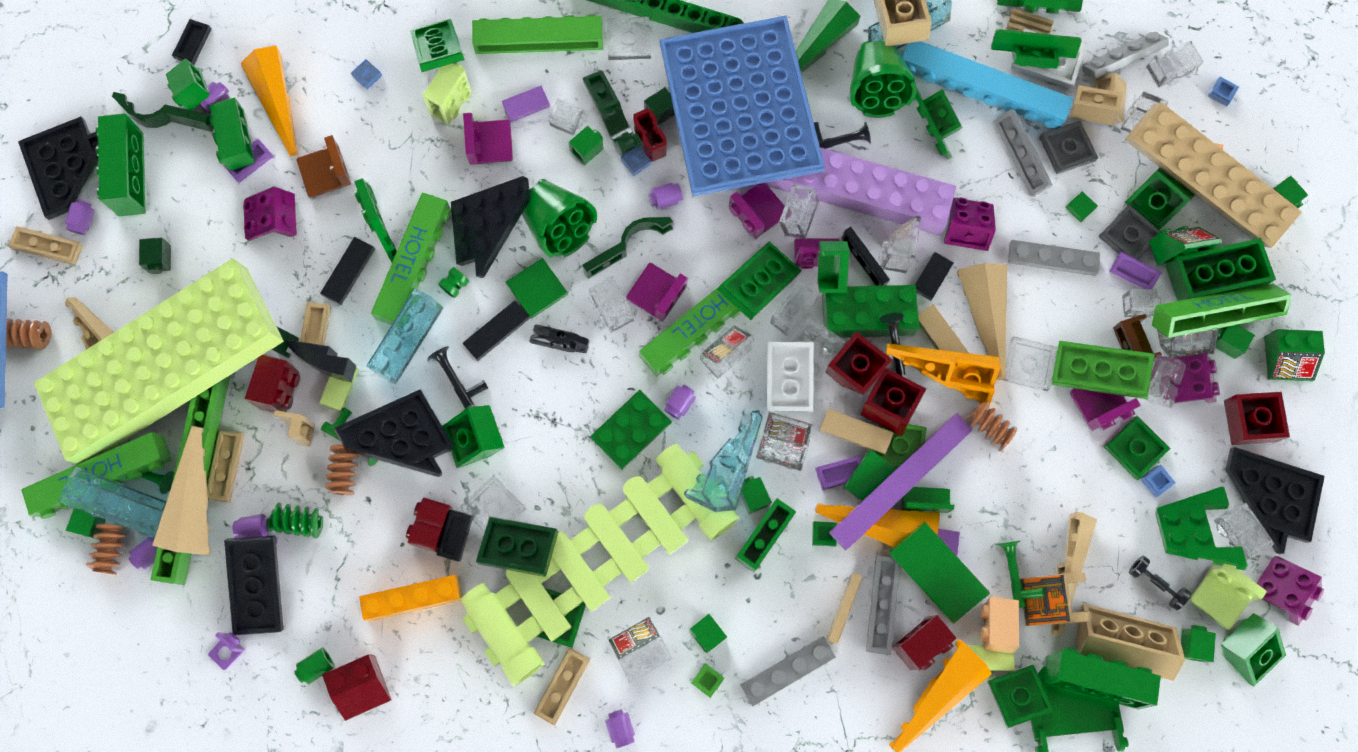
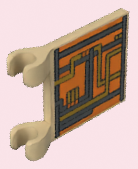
[1020,572,1092,626]

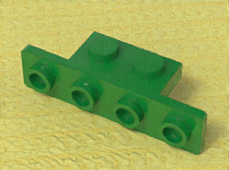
[997,0,1083,14]
[991,29,1082,69]
[913,86,963,159]

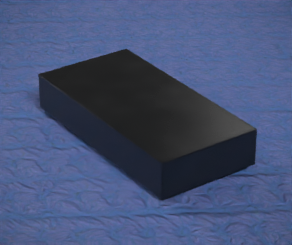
[172,19,212,65]
[915,252,954,301]
[436,509,474,562]

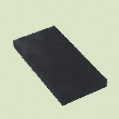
[224,535,284,635]

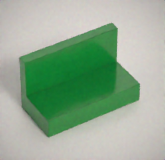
[902,487,954,513]

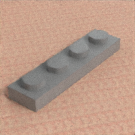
[1082,31,1169,79]
[993,109,1053,197]
[1008,240,1100,276]
[866,555,900,655]
[740,636,836,706]

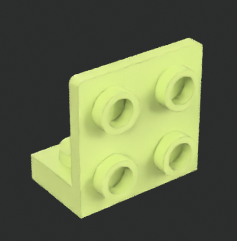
[1189,564,1267,630]

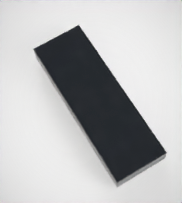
[841,226,890,286]
[320,237,375,305]
[462,300,530,361]

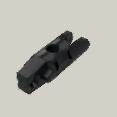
[529,324,590,353]

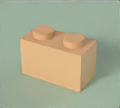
[980,597,1019,654]

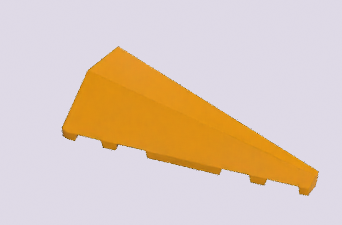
[241,45,298,156]
[886,343,1001,408]
[815,503,940,547]
[889,639,992,752]

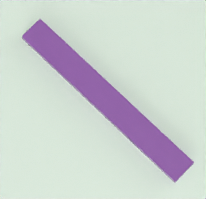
[829,413,973,550]

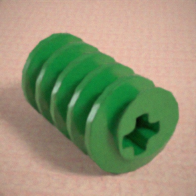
[268,502,323,539]

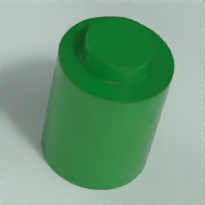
[294,647,335,685]

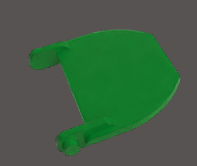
[1031,666,1129,752]

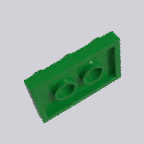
[590,390,672,470]

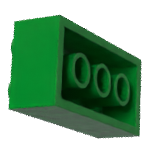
[95,113,146,217]
[1165,238,1276,301]
[822,285,919,338]
[1043,647,1161,710]

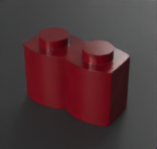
[633,108,667,162]
[406,497,453,553]

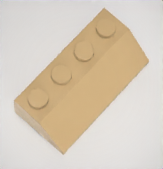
[1076,603,1185,681]

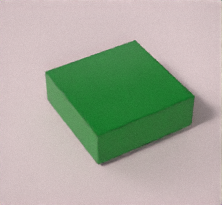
[1065,191,1098,222]
[812,521,837,547]

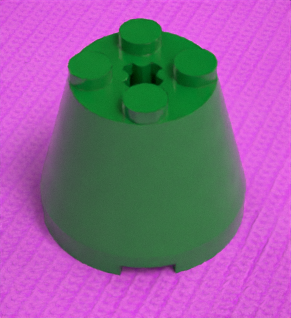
[849,41,917,118]
[522,179,597,258]

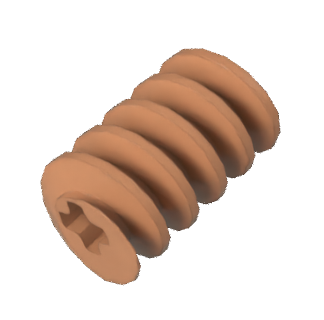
[6,318,52,350]
[965,401,1017,452]
[325,445,359,495]
[86,523,129,575]

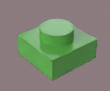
[691,663,725,698]

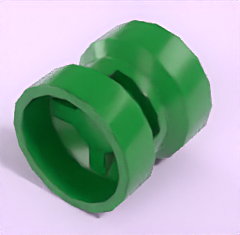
[438,267,470,299]

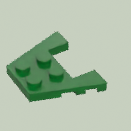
[353,178,397,263]
[1155,487,1248,570]

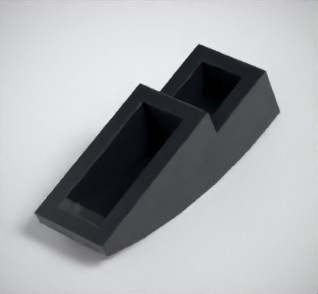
[285,340,357,383]

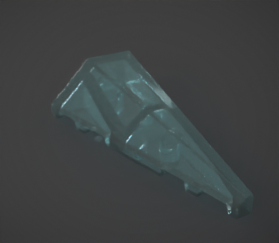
[684,410,763,512]

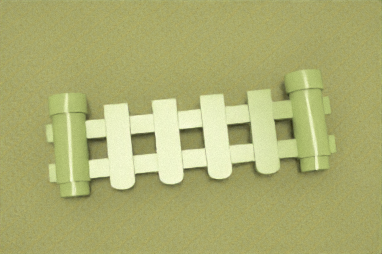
[461,444,740,686]

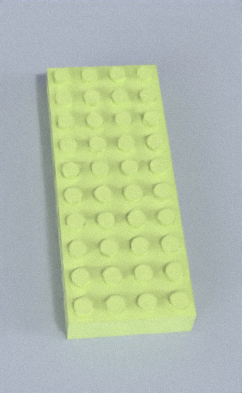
[34,258,284,464]

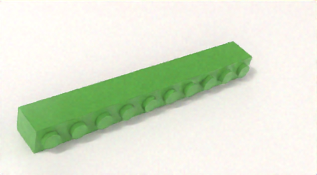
[150,375,231,585]

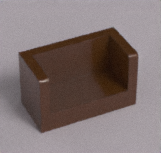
[1113,314,1163,361]

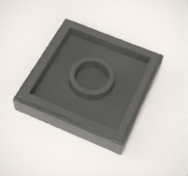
[1039,120,1098,174]
[1099,205,1160,260]

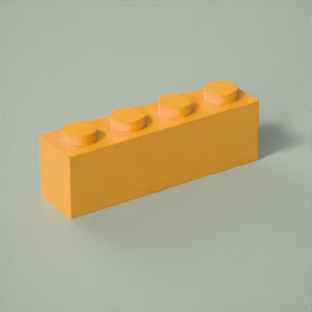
[359,575,463,622]

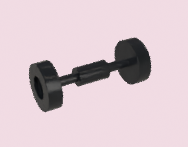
[1128,555,1192,611]

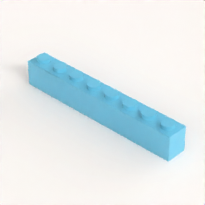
[903,41,1074,129]

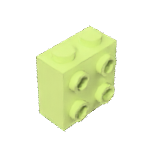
[422,63,471,125]

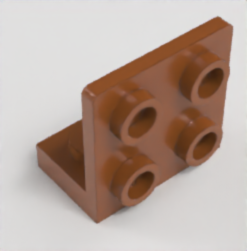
[296,135,352,198]

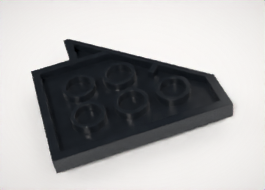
[18,116,98,220]
[451,176,530,278]
[335,389,454,477]
[1225,447,1325,555]

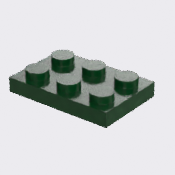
[476,516,559,577]

